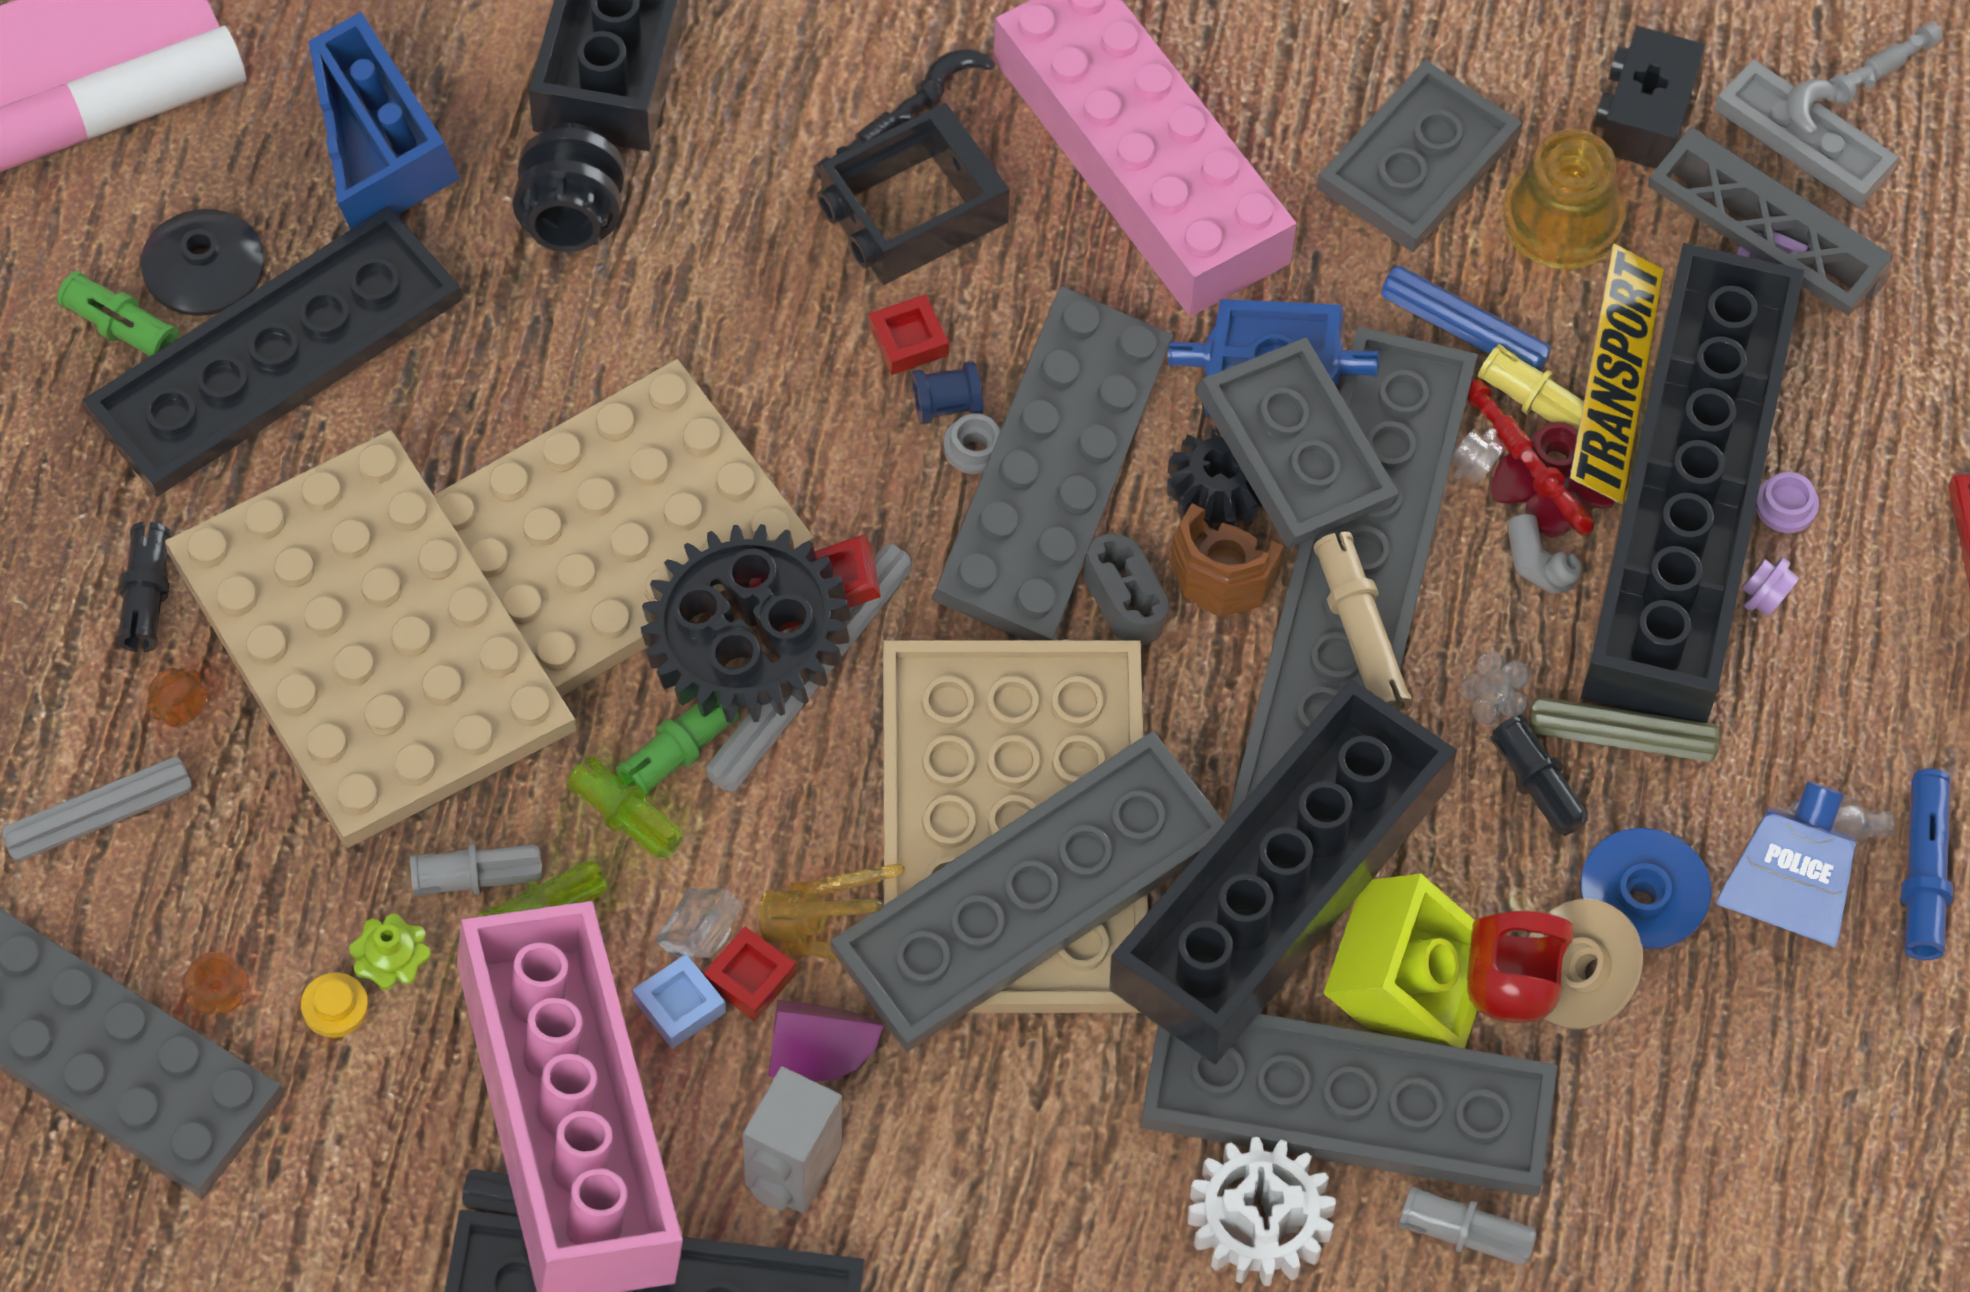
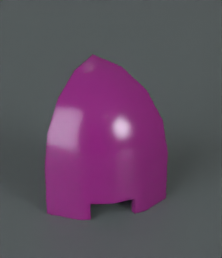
[768,999,884,1081]

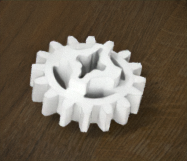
[1187,1137,1336,1286]

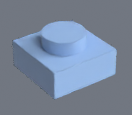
[632,954,726,1049]

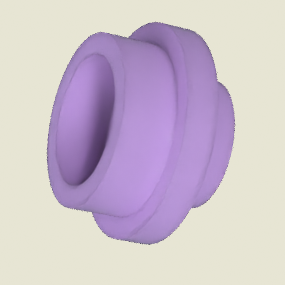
[1756,472,1819,533]
[1741,557,1799,617]

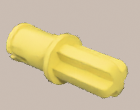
[1477,344,1584,431]

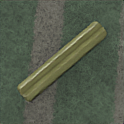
[1529,696,1720,762]

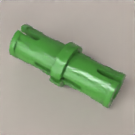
[57,271,179,357]
[616,703,739,799]

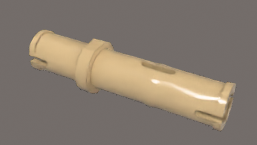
[1313,532,1413,712]

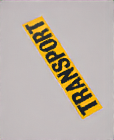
[1570,243,1664,504]

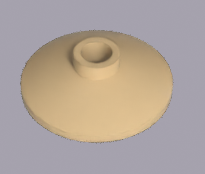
[1528,899,1643,1029]

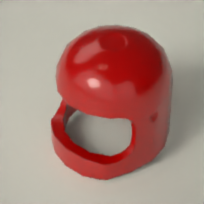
[1467,911,1574,1023]

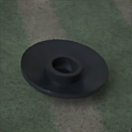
[141,209,264,316]

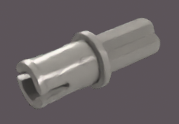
[410,843,543,897]
[1398,1186,1536,1265]

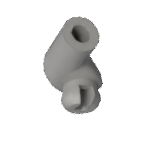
[1507,514,1581,593]

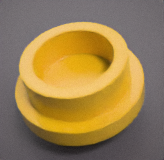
[301,973,368,1038]

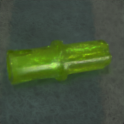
[567,756,683,859]
[477,861,608,917]

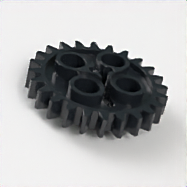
[641,524,851,723]

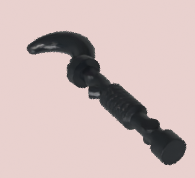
[813,49,995,180]

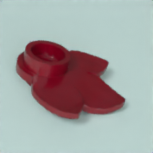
[1491,422,1615,538]

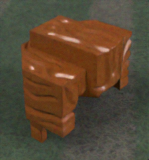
[1170,503,1284,617]

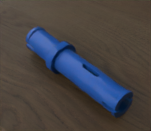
[1901,769,1953,960]

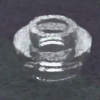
[1452,426,1506,485]

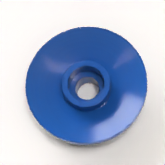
[1580,828,1711,949]

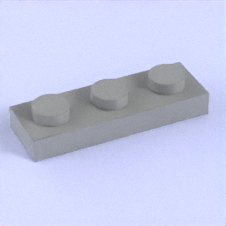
[1714,59,1899,208]

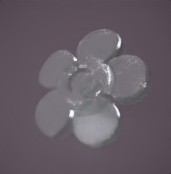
[1461,651,1530,725]

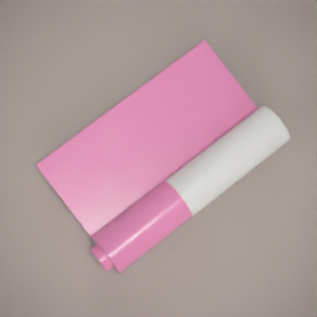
[0,0,246,172]

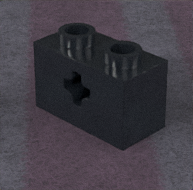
[1593,25,1706,169]

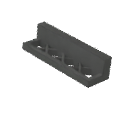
[1648,127,1893,316]

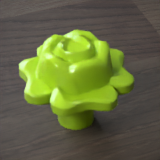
[349,914,431,990]

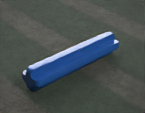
[1381,266,1551,371]

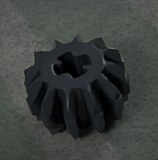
[1166,425,1263,527]

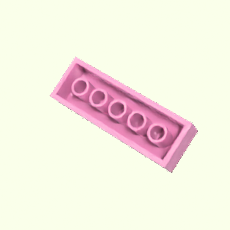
[993,0,1297,317]
[457,901,683,1292]

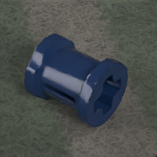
[911,360,983,424]

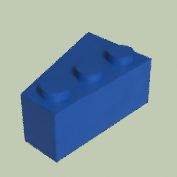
[308,11,461,229]

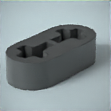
[1083,534,1170,644]

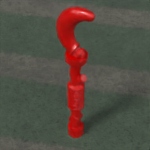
[1467,379,1594,536]

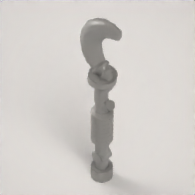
[1787,22,1943,135]

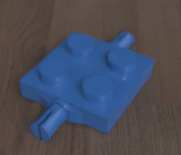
[1168,299,1380,416]

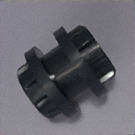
[513,122,625,253]

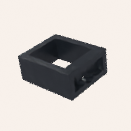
[817,102,1010,285]

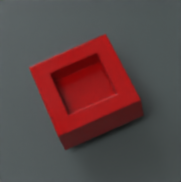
[869,294,949,375]
[703,926,797,1021]

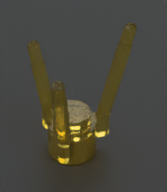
[758,863,905,962]

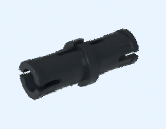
[116,522,171,652]

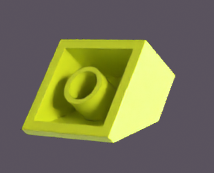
[1323,874,1477,1049]

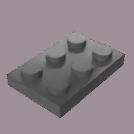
[1317,59,1522,253]
[1195,337,1399,549]

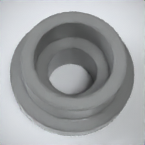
[943,414,1000,474]

